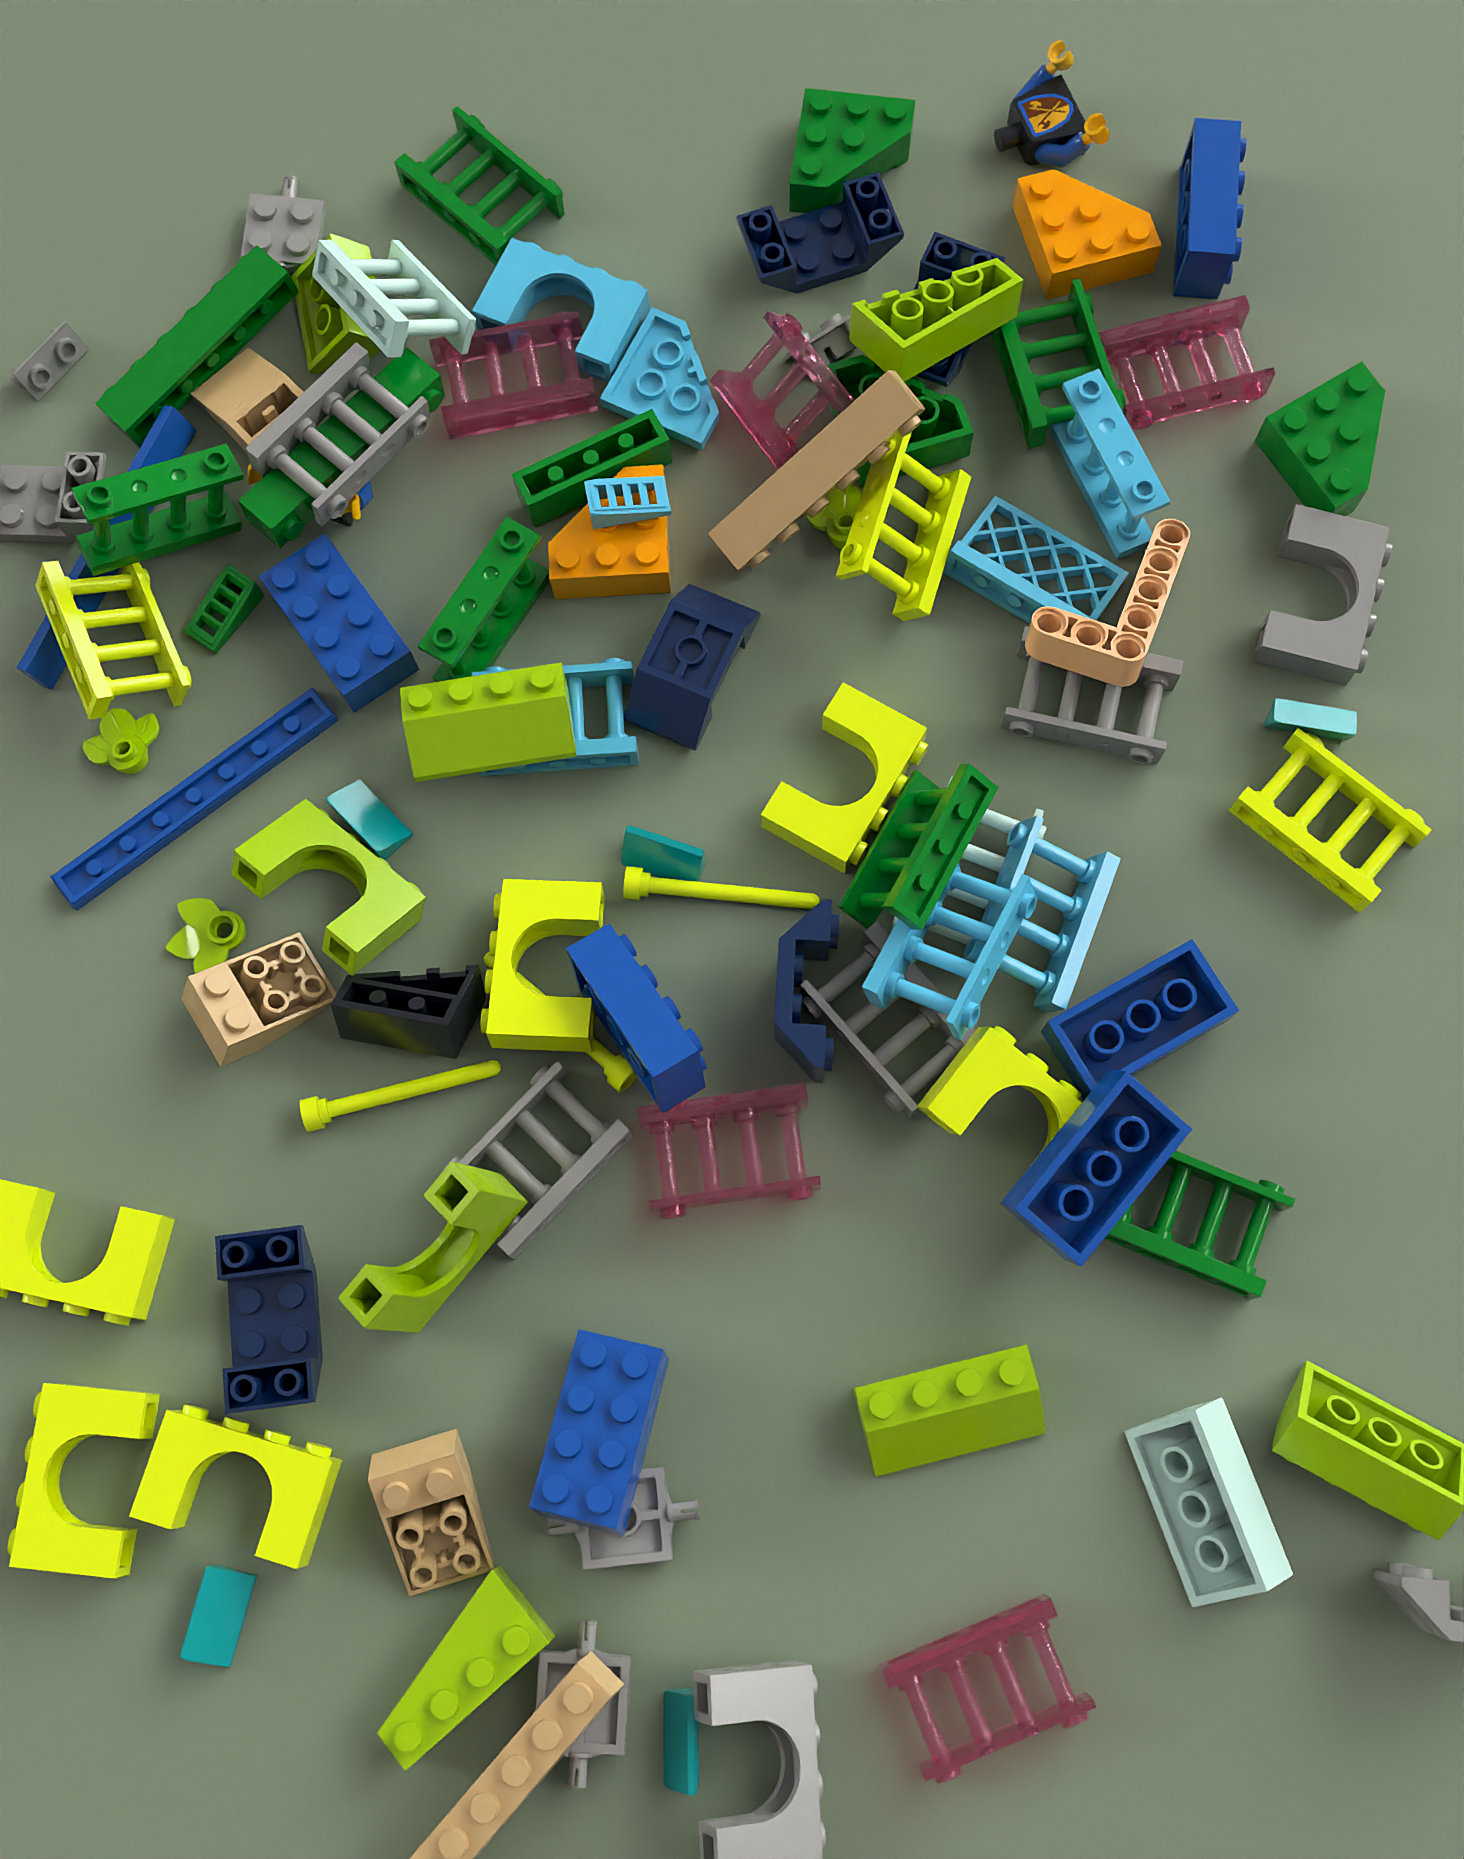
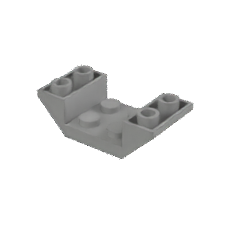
[0,451,107,543]
[1373,1562,1464,1642]

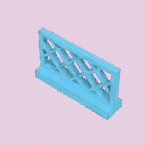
[944,495,1129,624]

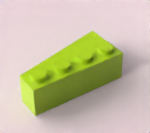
[849,258,1023,382]
[377,1565,556,1771]

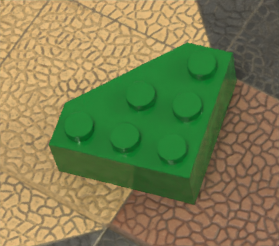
[789,88,916,213]
[824,355,974,488]
[1255,361,1385,516]

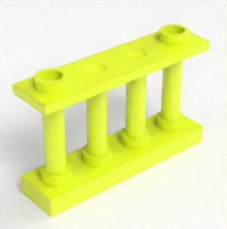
[836,432,971,621]
[35,561,191,720]
[1229,728,1432,913]

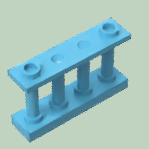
[1050,369,1171,560]
[472,658,639,776]
[964,816,1121,1013]
[862,863,1037,1040]

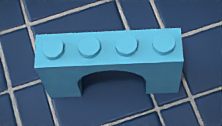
[472,238,650,383]

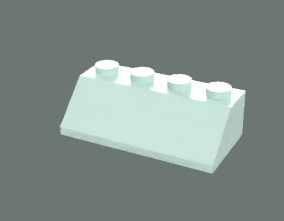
[1124,1398,1293,1607]

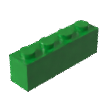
[512,409,672,527]

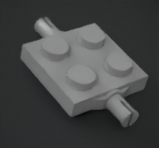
[240,175,326,274]
[547,1467,700,1570]
[536,1619,632,1788]

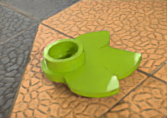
[806,484,861,549]
[83,708,159,775]
[166,898,246,974]

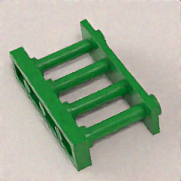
[394,106,565,266]
[991,278,1126,449]
[71,443,244,576]
[418,517,550,682]
[838,763,999,930]
[1104,1150,1295,1300]

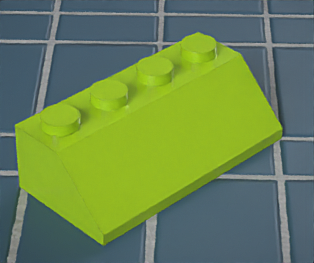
[400,662,577,782]
[853,1344,1046,1477]
[1272,1360,1464,1541]

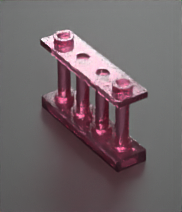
[1098,295,1276,430]
[429,311,598,440]
[710,312,855,470]
[637,1083,821,1219]
[880,1594,1097,1783]

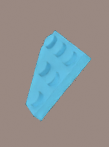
[600,307,720,451]

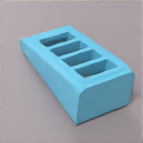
[584,476,671,529]

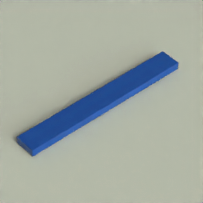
[17,405,196,690]
[50,687,339,911]

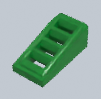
[184,564,265,654]

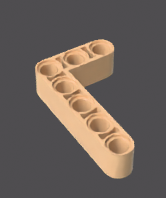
[1025,519,1190,687]

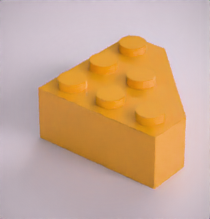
[1012,169,1162,300]
[548,465,671,599]

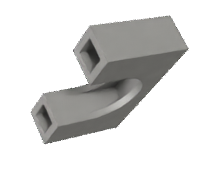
[1252,504,1392,685]
[693,1660,826,1859]

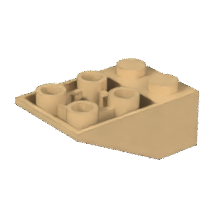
[191,347,321,452]
[181,932,337,1067]
[368,1429,495,1597]

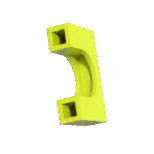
[761,682,929,874]
[481,879,605,1052]
[917,1026,1082,1170]
[0,1179,175,1326]
[7,1383,160,1578]
[129,1404,342,1569]

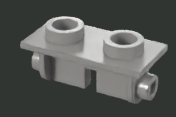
[782,313,857,379]
[11,321,89,402]

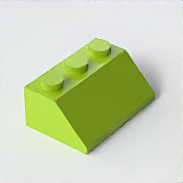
[292,233,380,374]

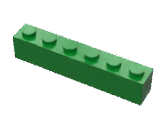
[95,245,299,448]
[238,347,445,549]

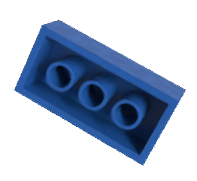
[1173,118,1247,300]
[259,533,420,713]
[566,923,707,1113]
[1041,939,1239,1100]
[1000,1069,1192,1267]
[529,1329,669,1536]

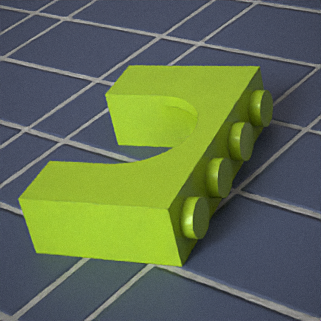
[232,799,426,976]
[338,1161,528,1333]

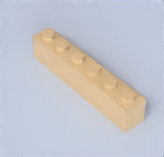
[708,370,925,570]
[409,1651,624,1859]

